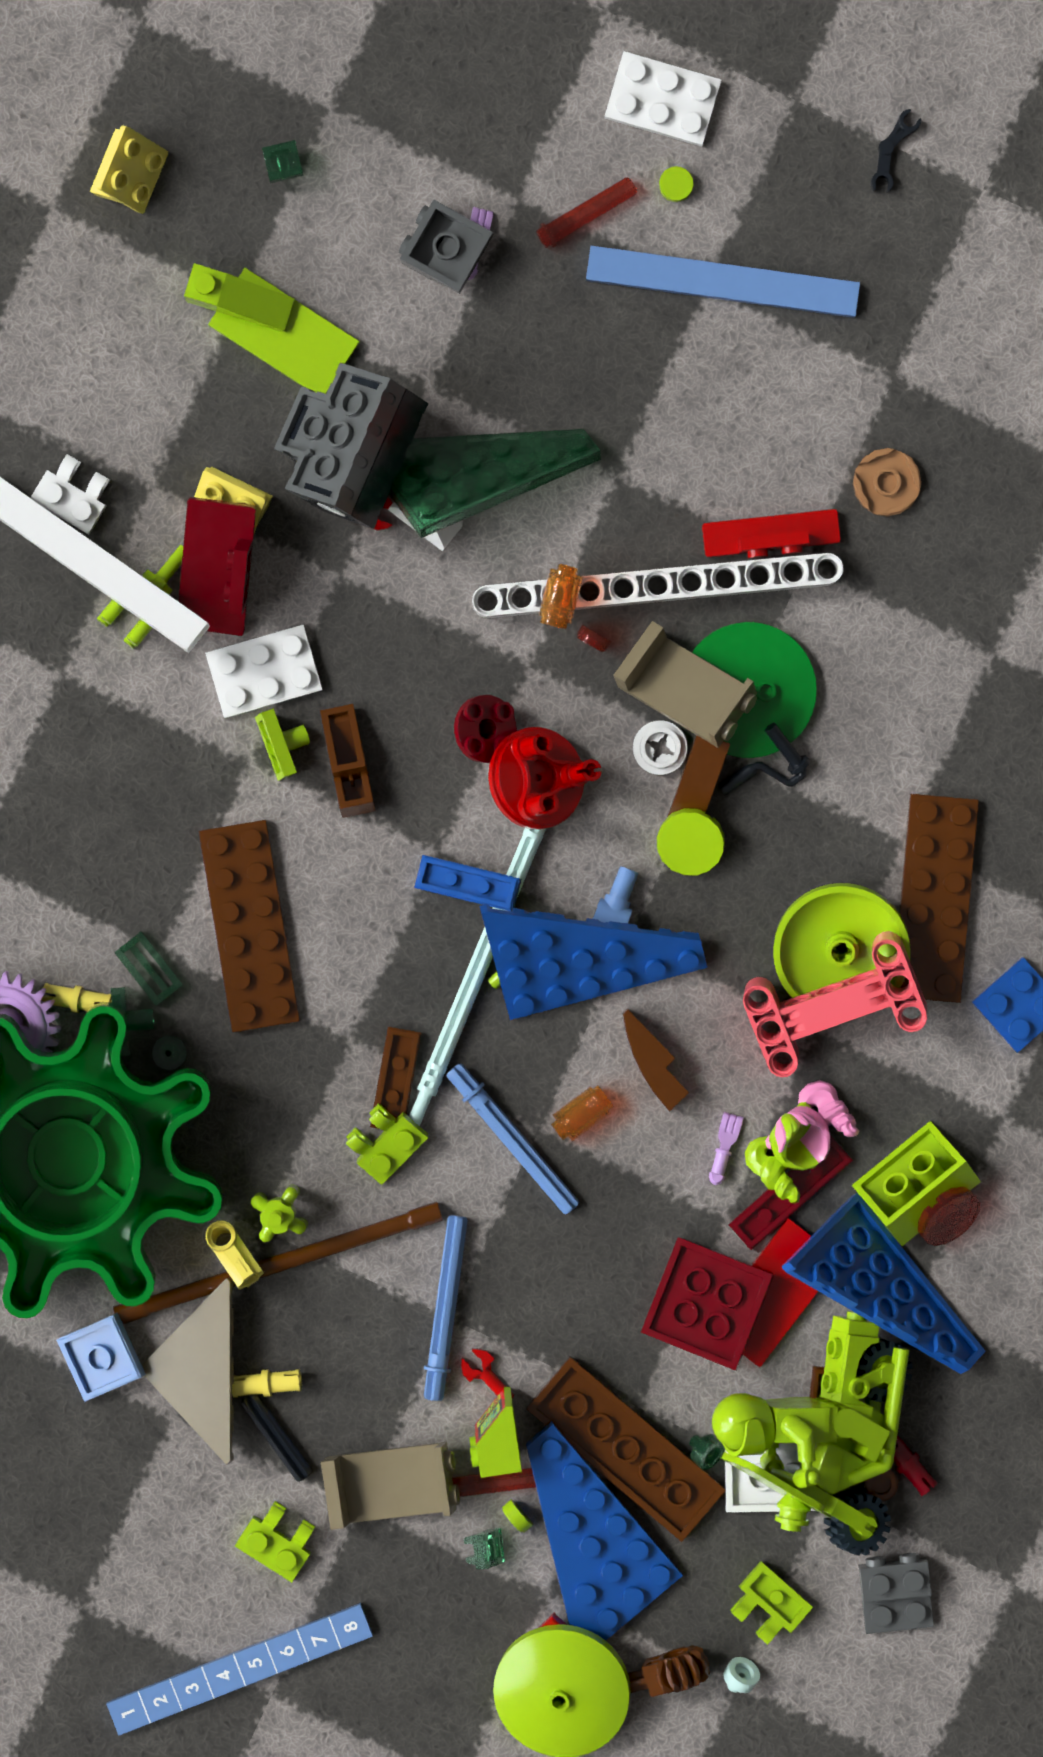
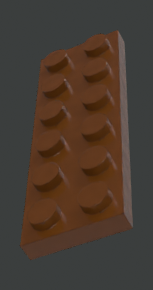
[899,794,979,1003]
[199,820,300,1032]
[526,1356,726,1542]

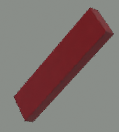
[728,1135,853,1250]

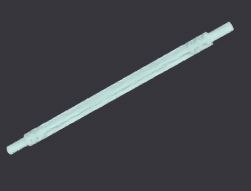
[409,828,547,1126]

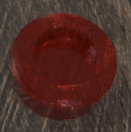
[576,624,612,652]

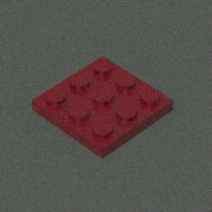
[641,1237,774,1371]

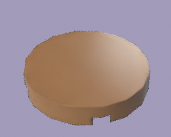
[853,448,921,517]

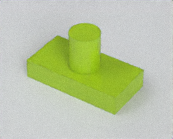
[255,708,310,781]

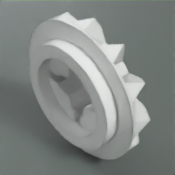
[633,721,687,775]

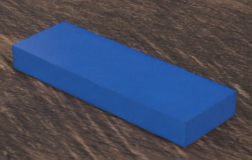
[414,855,522,911]

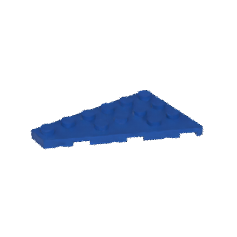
[480,904,707,1020]
[781,1193,985,1374]
[526,1421,683,1641]

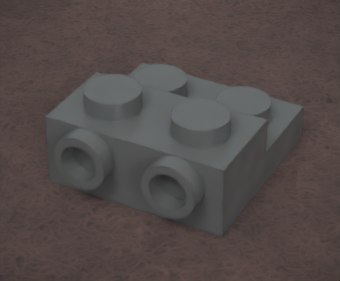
[399,199,494,294]
[858,1553,934,1634]

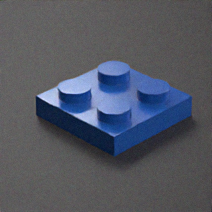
[971,957,1043,1053]

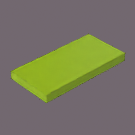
[208,268,360,394]

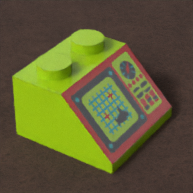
[469,1387,522,1478]

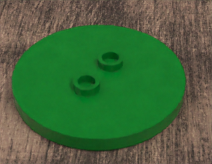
[692,622,817,758]

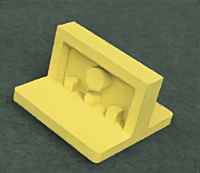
[90,125,168,214]
[194,467,273,533]

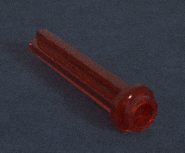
[536,177,637,248]
[452,1468,536,1497]

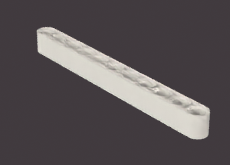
[472,553,843,618]

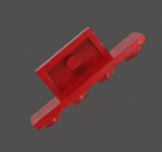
[702,509,840,558]

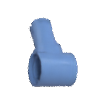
[592,867,638,924]

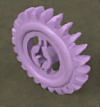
[0,971,61,1052]

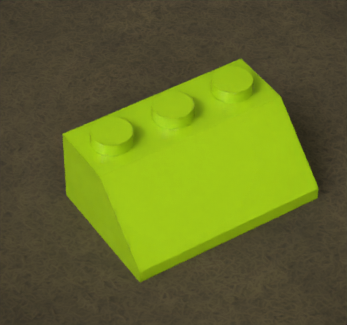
[852,1121,981,1246]

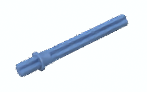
[447,1063,579,1214]
[424,1215,468,1401]

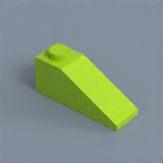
[184,263,295,332]

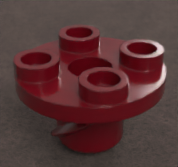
[454,695,517,763]

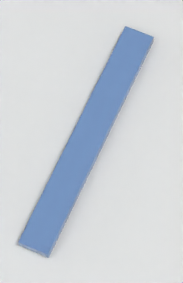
[586,246,860,318]

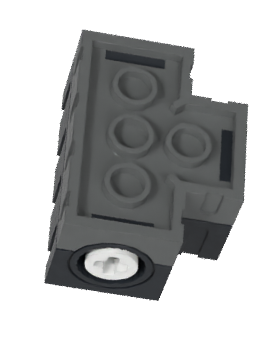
[274,363,429,529]

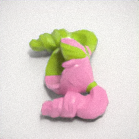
[745,1080,859,1203]

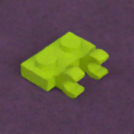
[346,1103,428,1185]
[235,1501,315,1583]
[730,1561,813,1645]

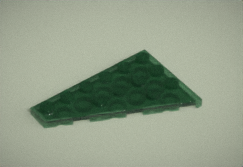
[389,429,601,538]

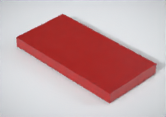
[743,1218,818,1368]

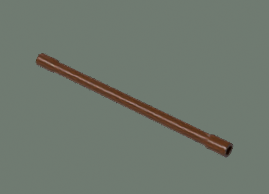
[113,1201,443,1324]

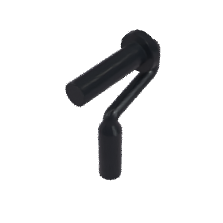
[718,723,810,795]

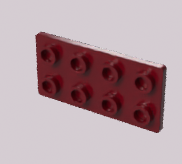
[178,497,256,636]

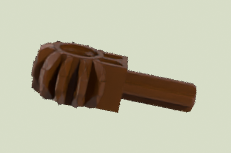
[628,1645,710,1697]

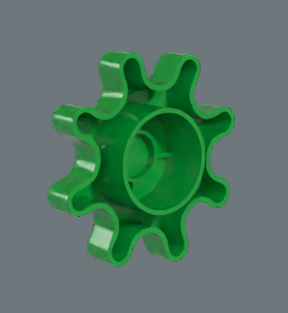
[0,1002,222,1319]

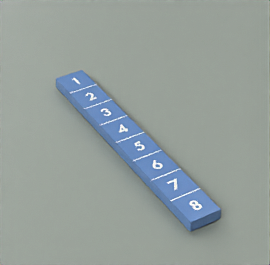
[106,1603,373,1735]

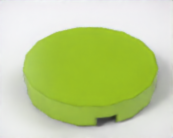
[657,808,725,876]

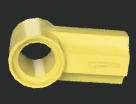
[205,1221,264,1290]

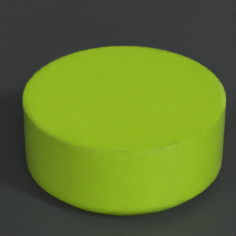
[659,166,693,202]
[502,1499,533,1533]

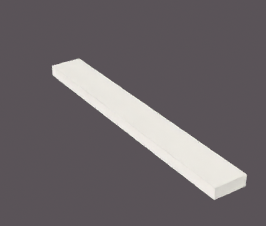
[0,477,210,653]

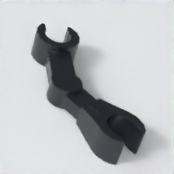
[870,109,921,193]

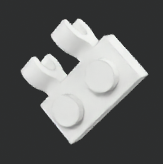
[31,454,110,535]

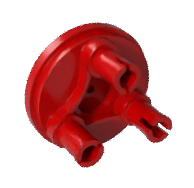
[488,727,602,830]

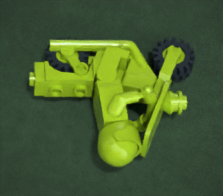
[712,1311,913,1556]

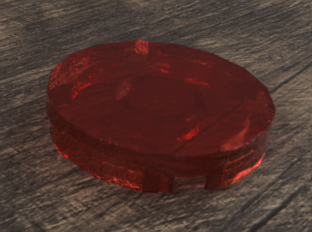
[918,1187,981,1246]

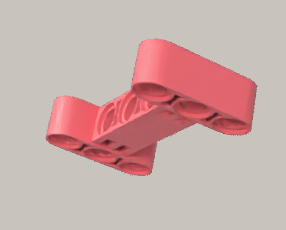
[743,931,927,1077]

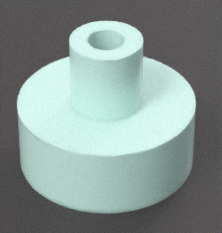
[723,1657,760,1693]

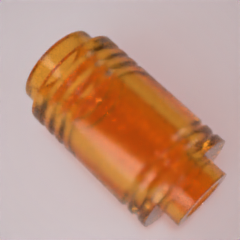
[538,564,583,629]
[551,1085,614,1142]

